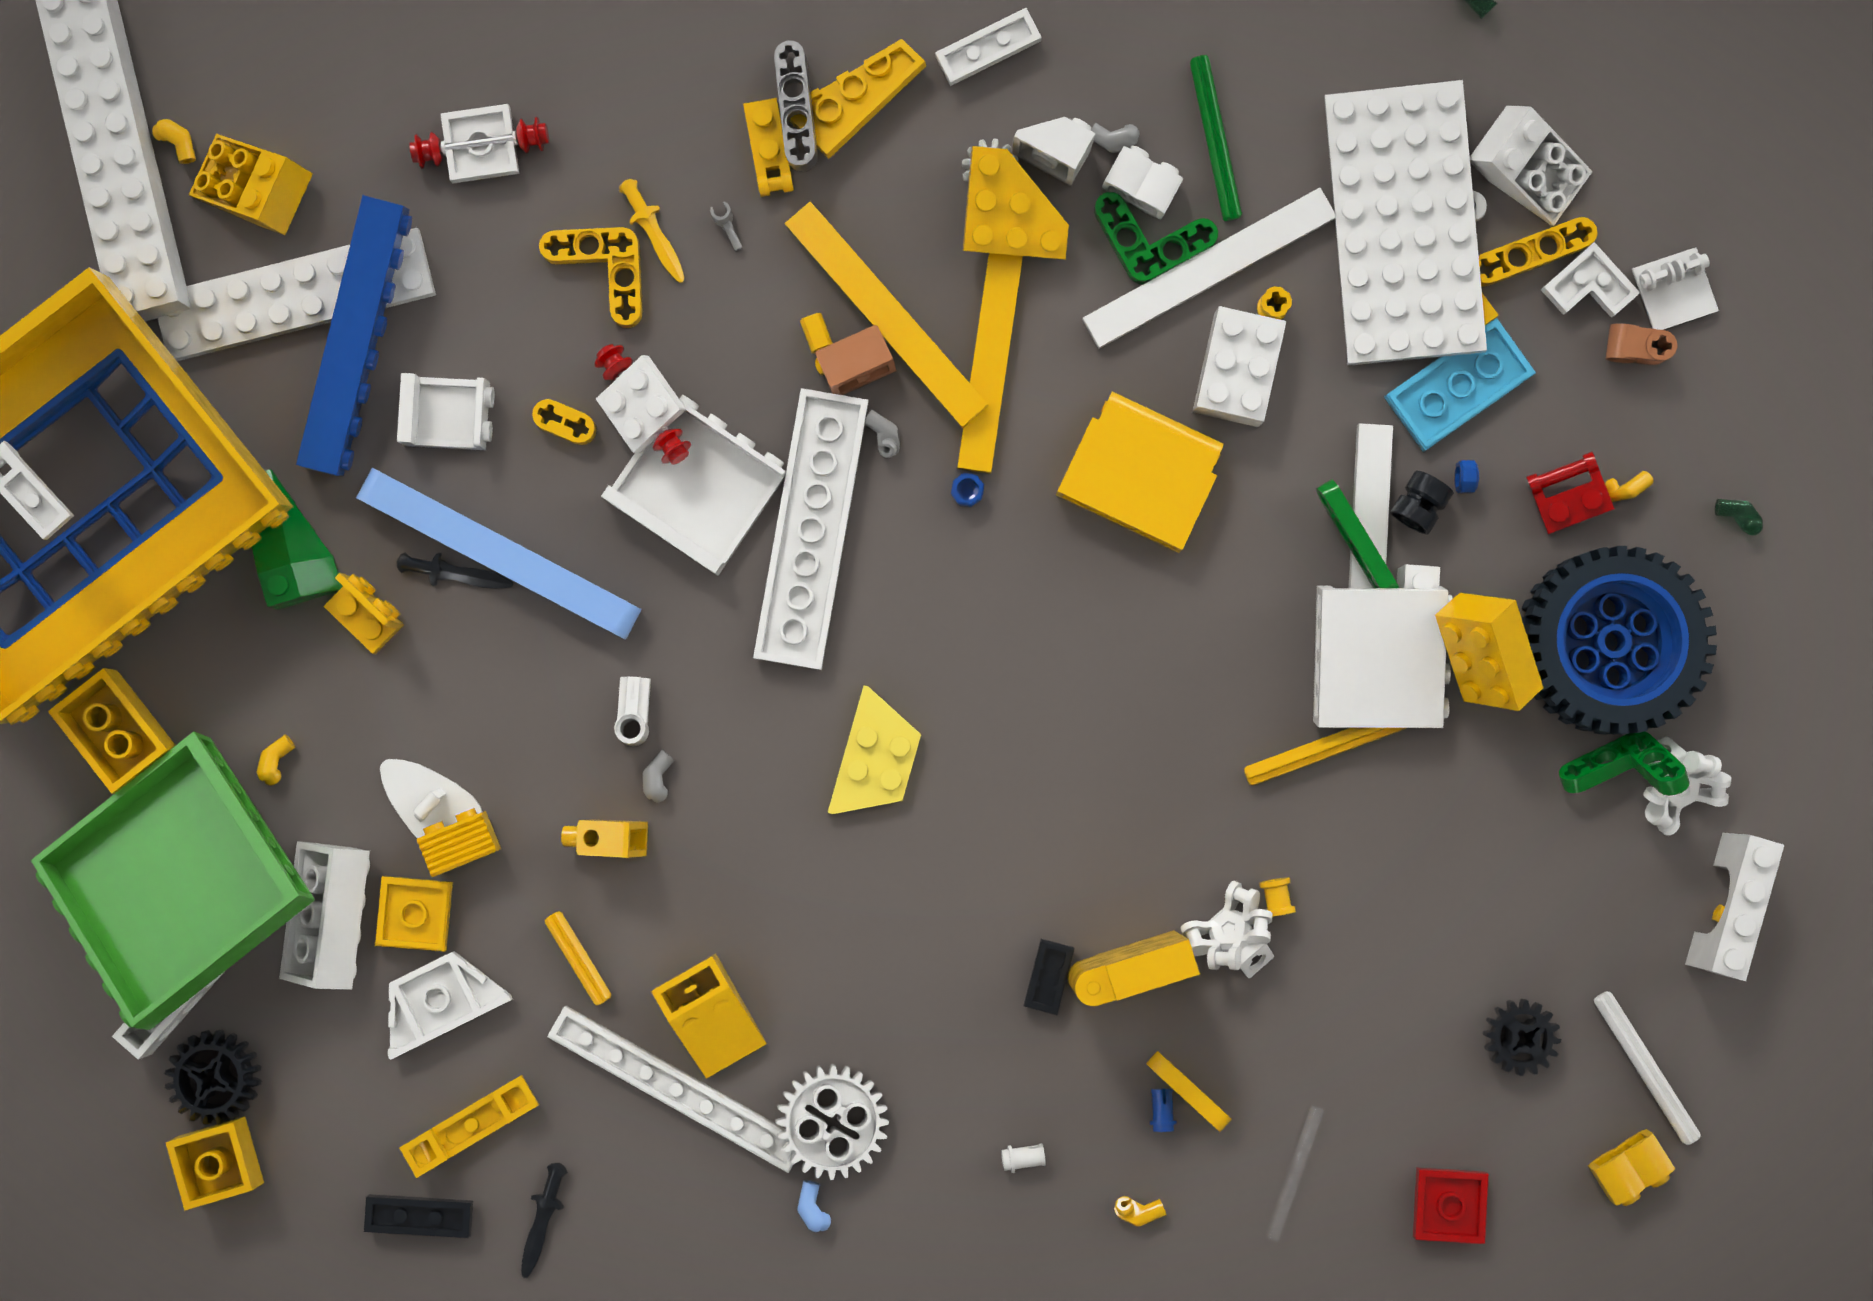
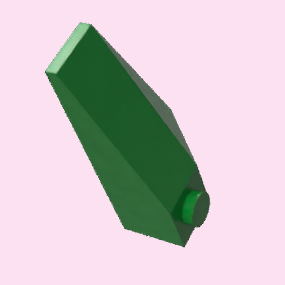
[252,469,343,610]

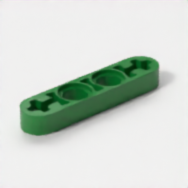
[1316,479,1399,588]

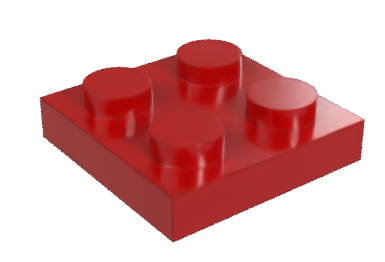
[1413,1167,1489,1244]

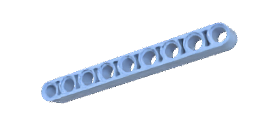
[356,468,642,640]

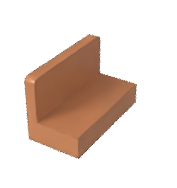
[815,325,897,395]

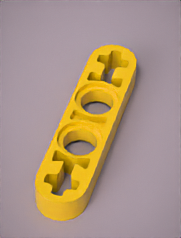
[1479,217,1598,287]

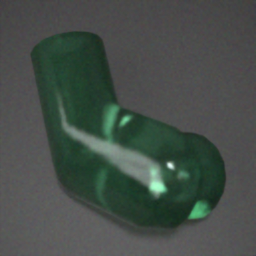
[1715,499,1763,536]

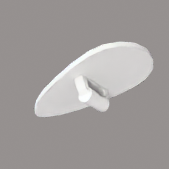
[380,759,482,838]

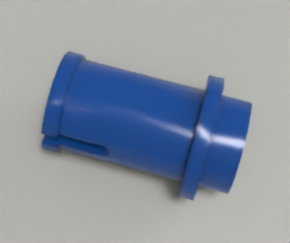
[1150,1089,1177,1132]

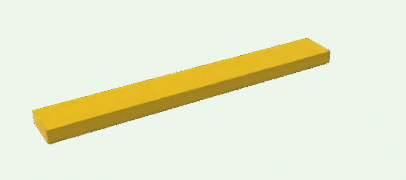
[785,201,988,428]
[957,253,1023,474]

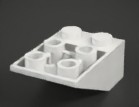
[1470,106,1593,226]

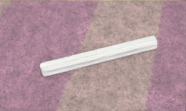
[1594,991,1701,1145]

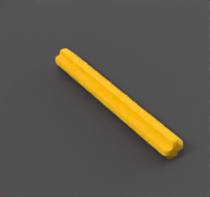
[1244,728,1406,785]

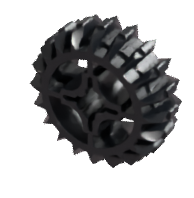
[164,1030,262,1125]

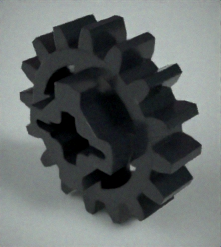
[1483,999,1562,1076]

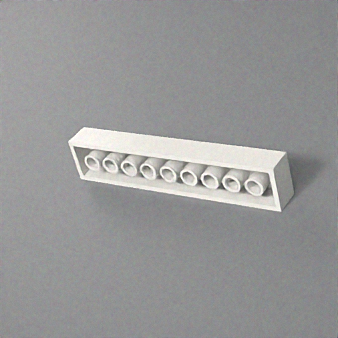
[35,0,191,321]

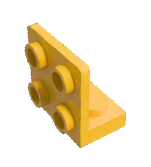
[323,573,404,655]

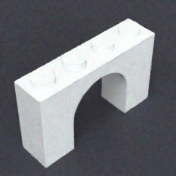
[1685,833,1784,981]

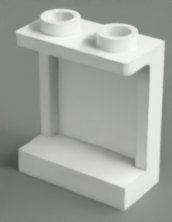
[397,373,495,450]

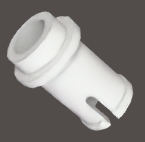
[1001,1143,1046,1173]

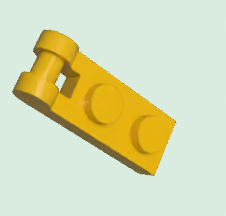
[743,98,794,197]

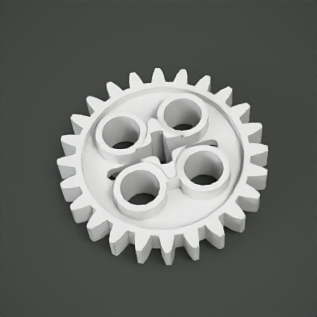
[775,1064,889,1180]

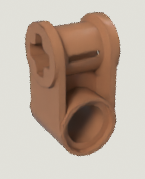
[1606,324,1677,365]

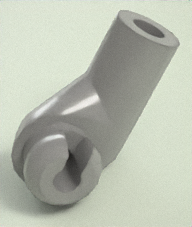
[1090,123,1140,153]
[865,409,900,458]
[642,749,675,803]

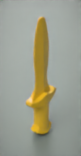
[619,179,684,283]

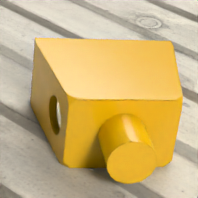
[561,819,648,858]

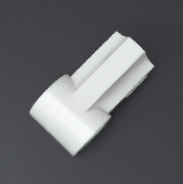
[614,676,651,747]

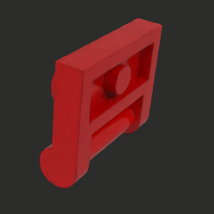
[1526,452,1615,534]

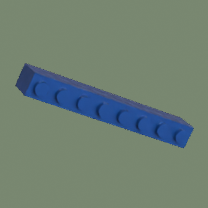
[296,195,412,476]

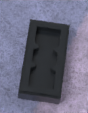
[1023,938,1075,1015]

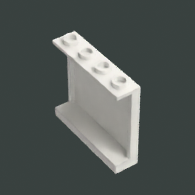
[601,394,786,576]
[1313,586,1453,728]

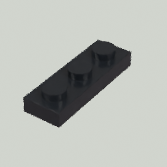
[364,1194,473,1238]

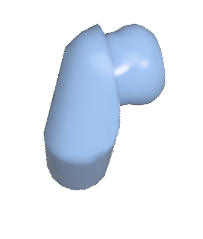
[797,1180,831,1232]

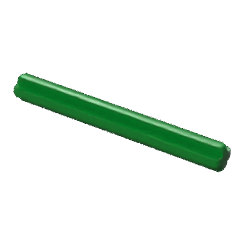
[1190,55,1242,221]

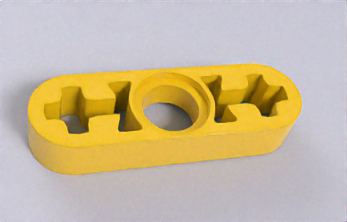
[1146,1051,1232,1132]

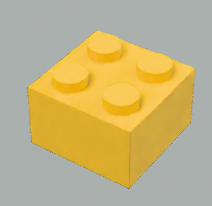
[165,1116,264,1210]

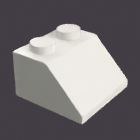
[1012,117,1095,186]

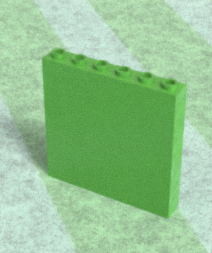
[31,731,315,1030]

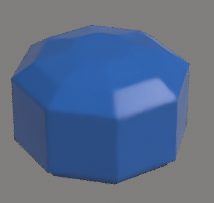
[1454,460,1479,494]
[951,473,984,507]

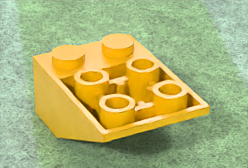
[189,134,313,235]
[651,953,767,1079]

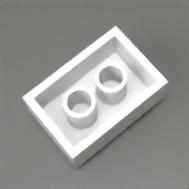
[1192,306,1286,427]

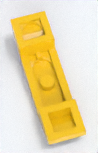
[399,1075,539,1178]

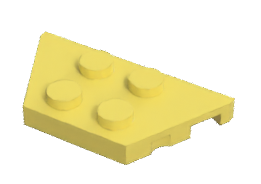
[828,685,921,814]

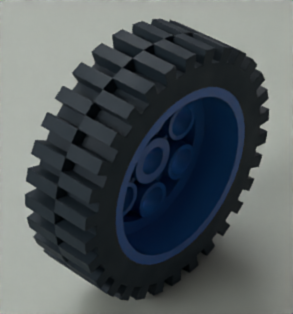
[1521,546,1717,735]

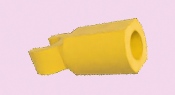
[800,313,833,376]

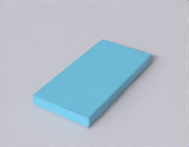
[1384,318,1536,452]

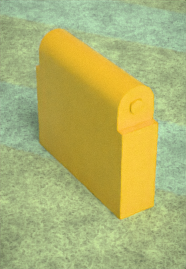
[1056,391,1224,553]
[1068,930,1200,1006]

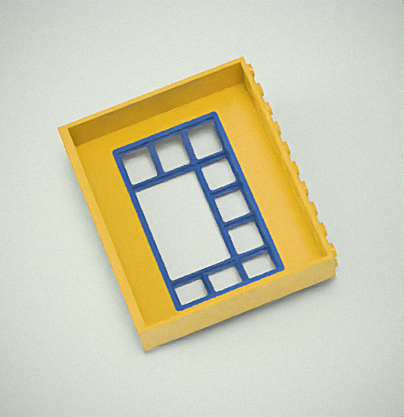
[0,267,293,725]

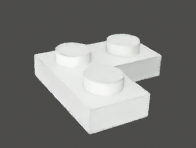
[1541,242,1640,318]

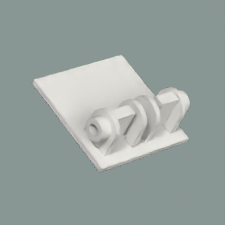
[1632,247,1719,330]

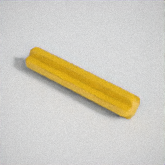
[545,911,611,1006]

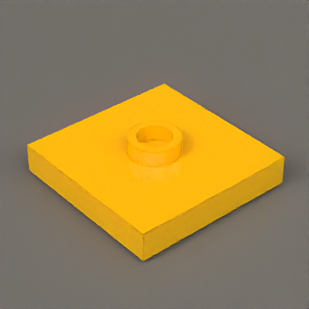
[375,876,453,952]

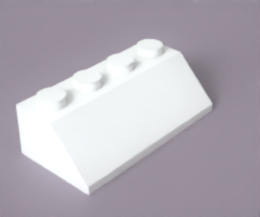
[279,841,370,990]

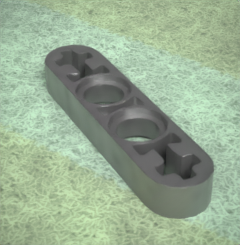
[774,40,818,172]

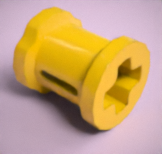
[1257,286,1292,320]
[1259,877,1296,916]

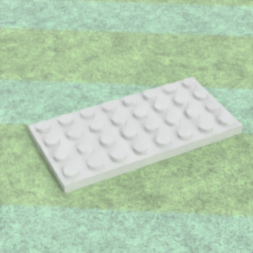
[1324,80,1487,366]

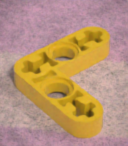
[539,227,643,328]

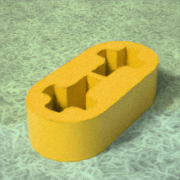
[532,399,597,445]

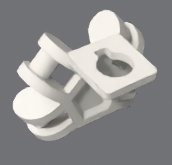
[1640,737,1731,836]
[1180,881,1274,978]

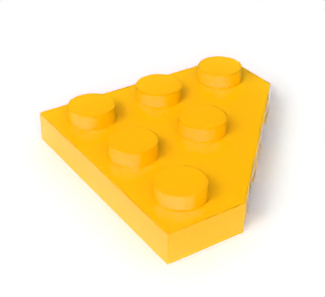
[963,146,1069,260]

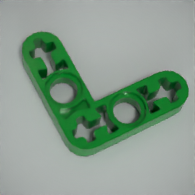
[1094,192,1218,284]
[1559,731,1690,796]

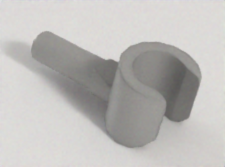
[710,201,743,251]

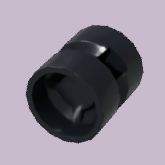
[1390,470,1454,535]

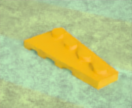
[789,39,926,159]

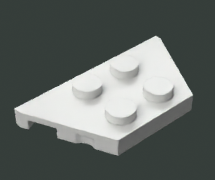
[388,951,513,1060]

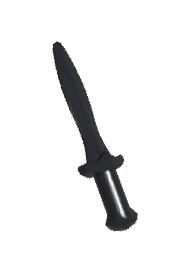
[397,552,513,589]
[521,1163,568,1278]

